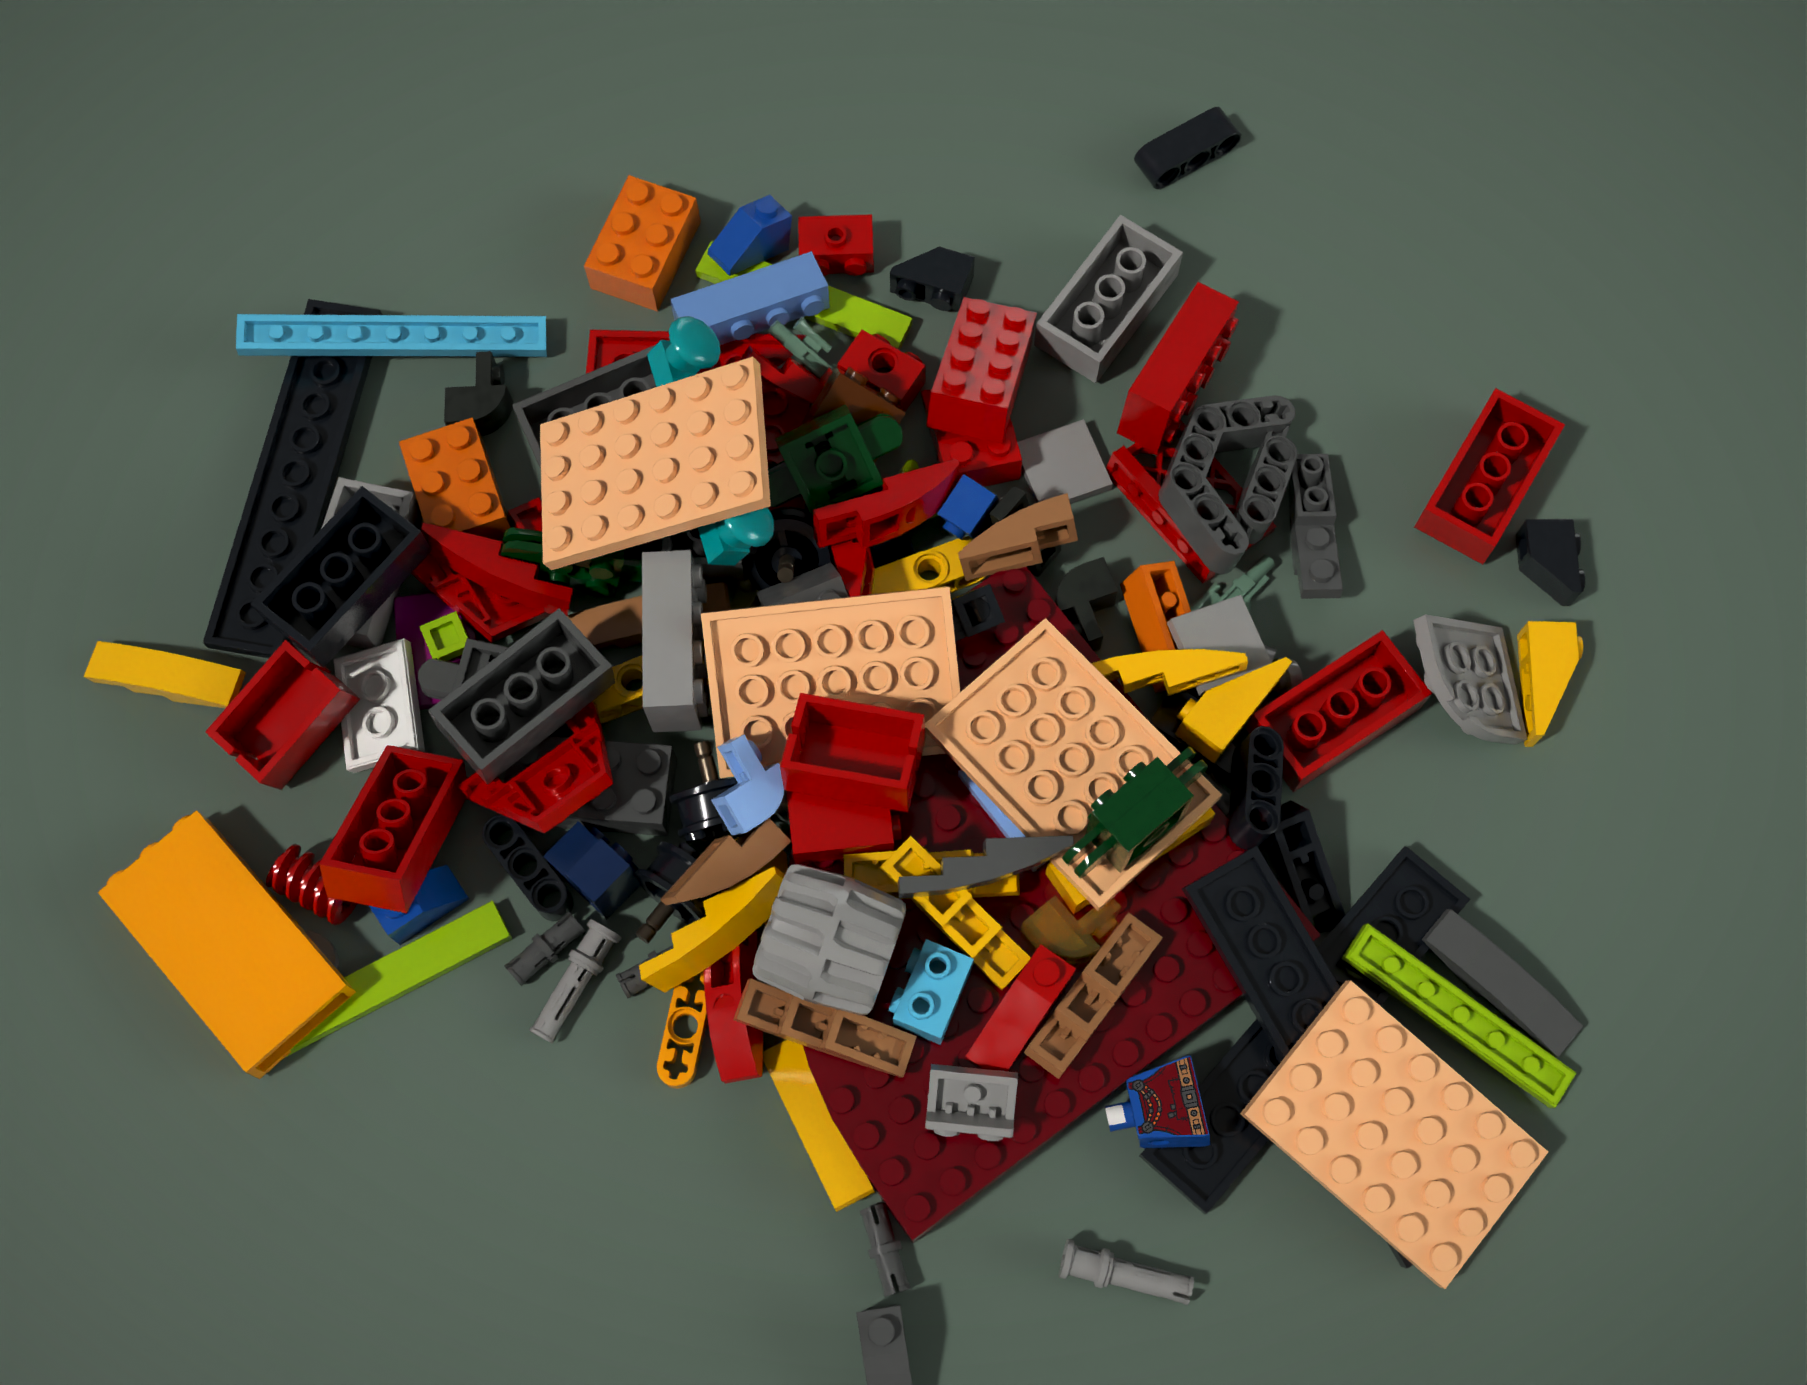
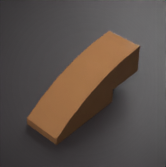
[958,493,1078,581]
[660,818,791,906]

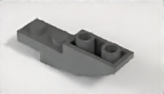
[1288,454,1343,599]

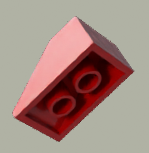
[921,389,1022,487]

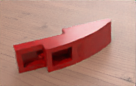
[813,459,960,549]
[704,929,763,1084]

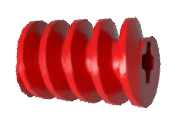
[266,843,357,926]

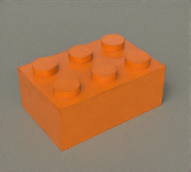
[584,175,701,312]
[399,417,511,540]

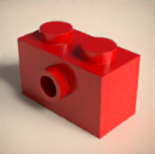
[798,214,874,276]

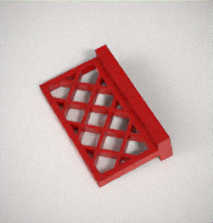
[1106,420,1277,584]

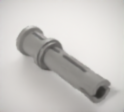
[529,919,622,1044]
[1059,1239,1194,1305]

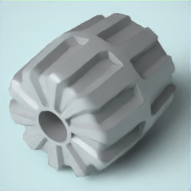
[752,864,906,1015]

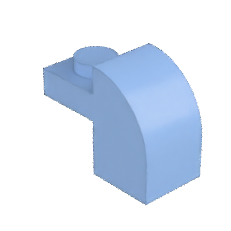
[711,734,784,836]

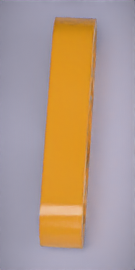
[657,971,708,1089]

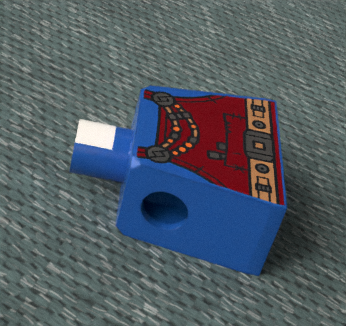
[1105,1055,1210,1148]

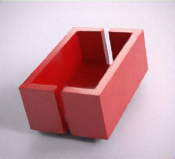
[205,640,360,790]
[780,693,926,812]

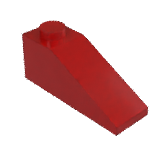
[965,944,1076,1072]

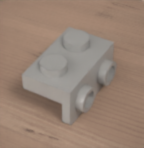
[925,1064,1018,1141]

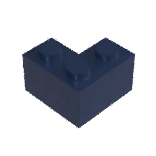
[543,821,640,920]

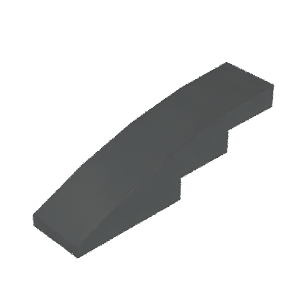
[898,836,1074,899]
[1422,909,1583,1057]

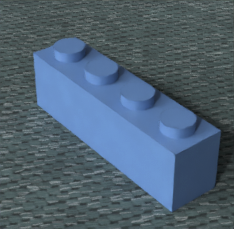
[670,251,830,345]

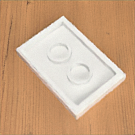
[334,638,425,773]

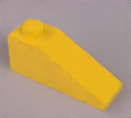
[1517,621,1583,747]
[1175,657,1292,763]

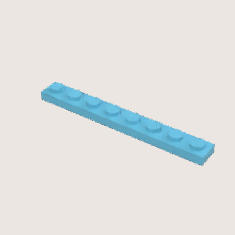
[236,314,547,357]

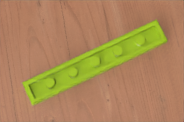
[695,241,913,350]
[286,901,512,1057]
[1341,923,1576,1108]

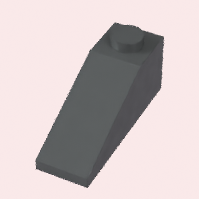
[856,1305,912,1385]

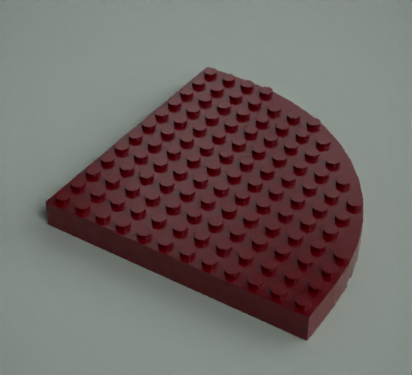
[789,567,1321,1243]

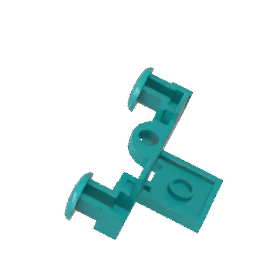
[647,316,775,565]

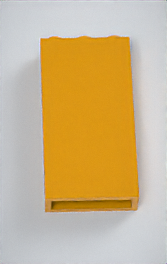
[97,810,356,1079]

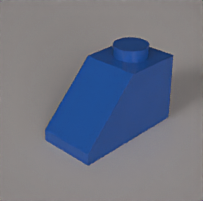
[708,195,792,276]
[937,474,999,540]
[369,865,469,945]

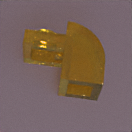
[1021,896,1121,965]

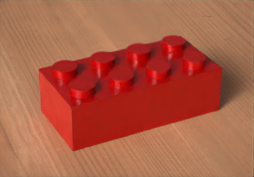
[1117,282,1239,454]
[926,297,1037,444]
[1414,388,1565,565]
[1246,630,1432,792]
[319,745,467,913]

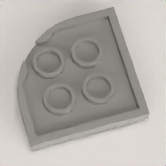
[1413,614,1528,744]

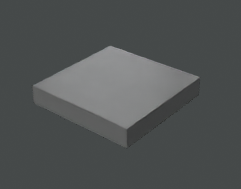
[1018,419,1113,504]
[1167,595,1272,696]

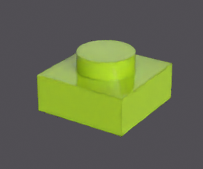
[419,611,469,661]

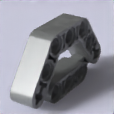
[1159,395,1297,574]

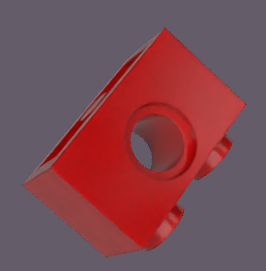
[837,329,926,412]

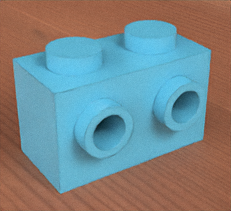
[888,939,974,1045]

